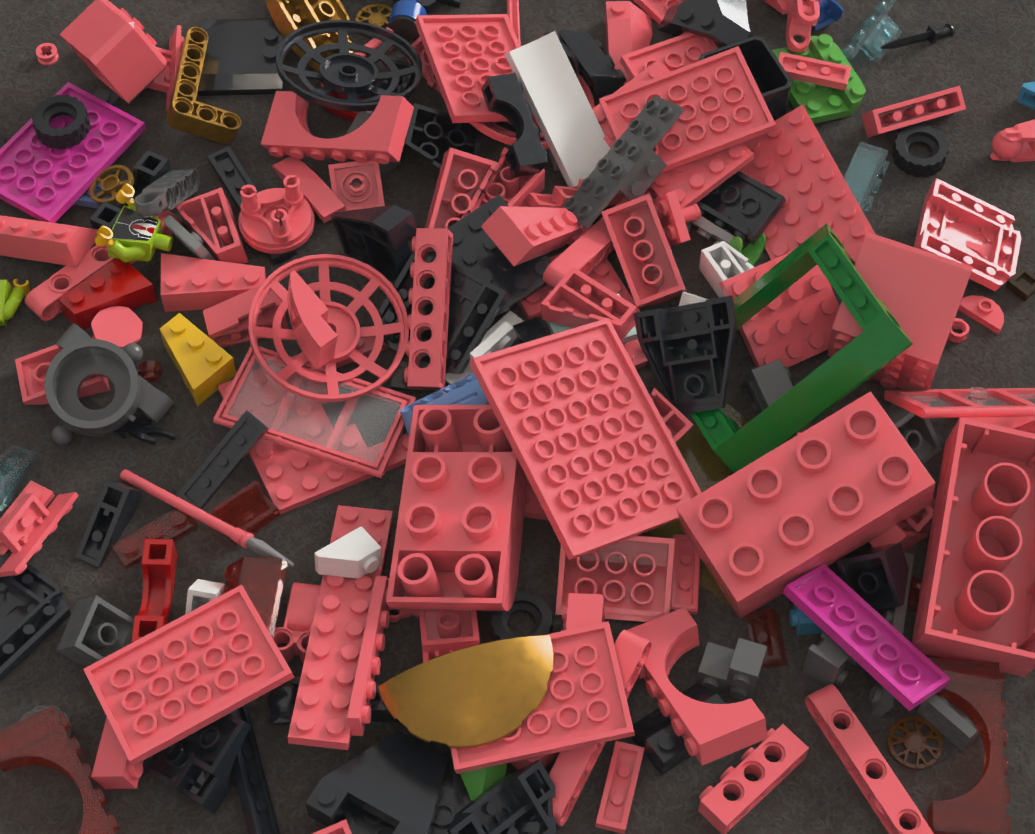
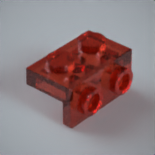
[211,480,280,545]

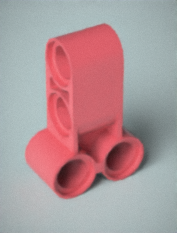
[270,582,321,664]

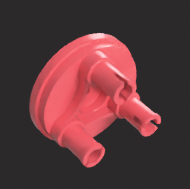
[238,175,315,254]

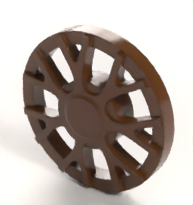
[887,716,943,770]

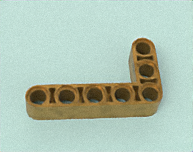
[166,27,241,144]

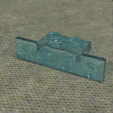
[842,0,902,63]

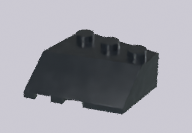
[404,103,483,168]

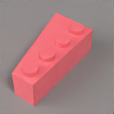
[425,148,498,228]

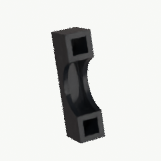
[481,73,548,178]
[90,150,171,230]

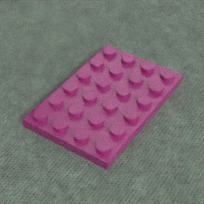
[0,82,146,223]

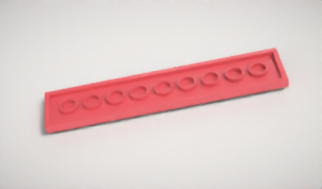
[288,505,393,750]

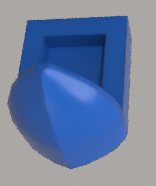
[811,0,844,31]

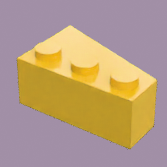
[160,313,236,407]

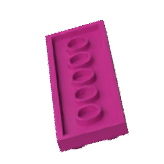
[783,564,951,711]

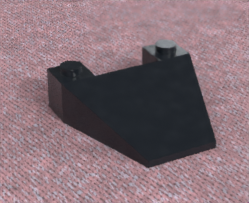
[331,205,416,285]
[305,730,449,834]

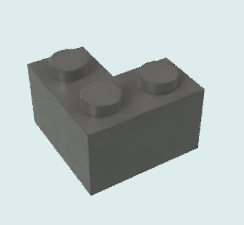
[696,638,767,700]

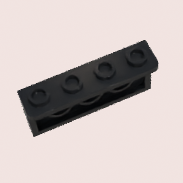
[696,171,786,245]

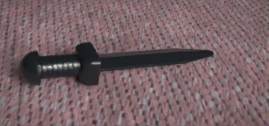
[880,24,955,49]

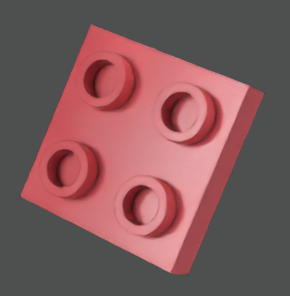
[328,161,385,211]
[652,190,701,247]

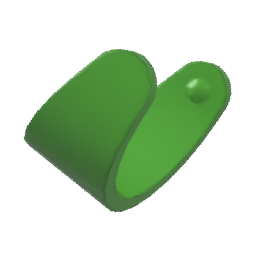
[729,233,766,266]

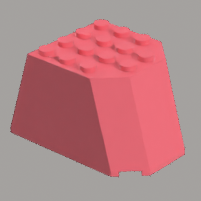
[827,232,973,390]

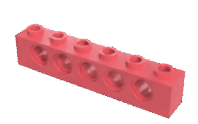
[404,228,453,391]

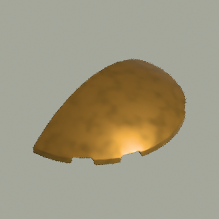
[265,0,354,72]
[378,635,554,749]

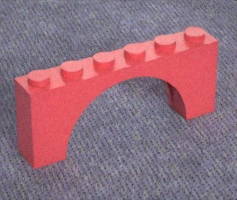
[261,91,414,164]
[626,607,767,766]

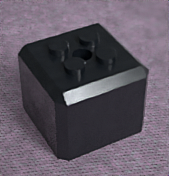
[698,36,792,121]

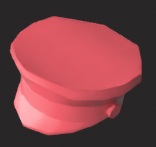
[91,306,143,349]

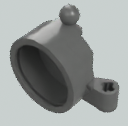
[45,323,174,445]

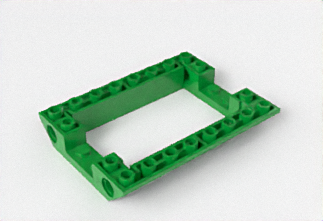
[690,223,913,473]

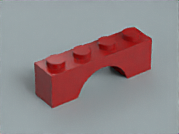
[131,539,178,643]

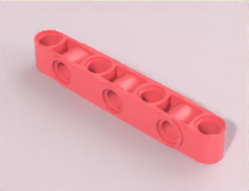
[25,210,180,321]
[805,684,934,834]

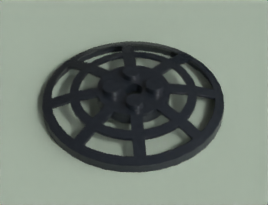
[276,20,422,112]

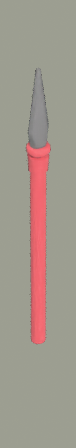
[120,469,294,566]

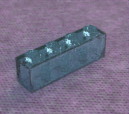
[844,141,890,216]

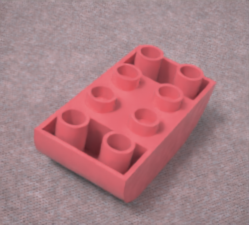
[386,405,528,611]

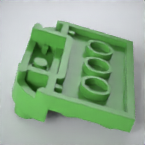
[772,34,866,124]

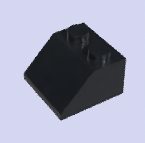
[837,542,909,610]

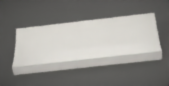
[505,31,611,188]

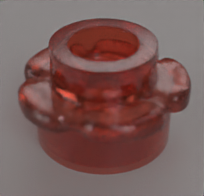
[137,361,163,382]

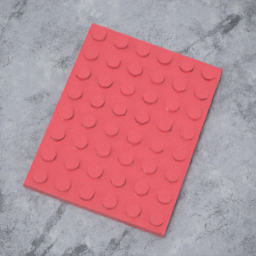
[469,318,702,560]

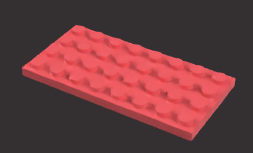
[739,104,876,291]

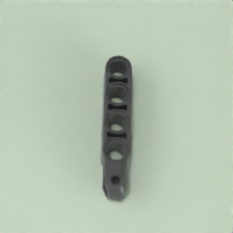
[135,169,200,218]

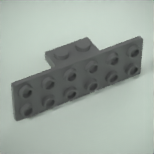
[563,96,684,229]

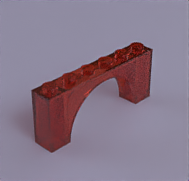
[927,658,1011,834]
[0,705,120,834]

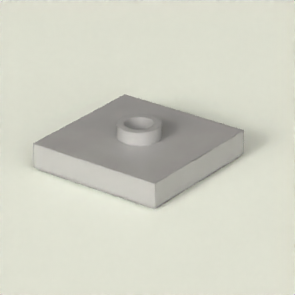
[164,215,216,261]

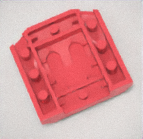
[914,178,1021,291]

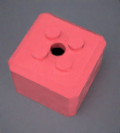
[60,0,167,104]

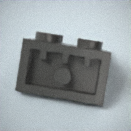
[917,673,999,751]

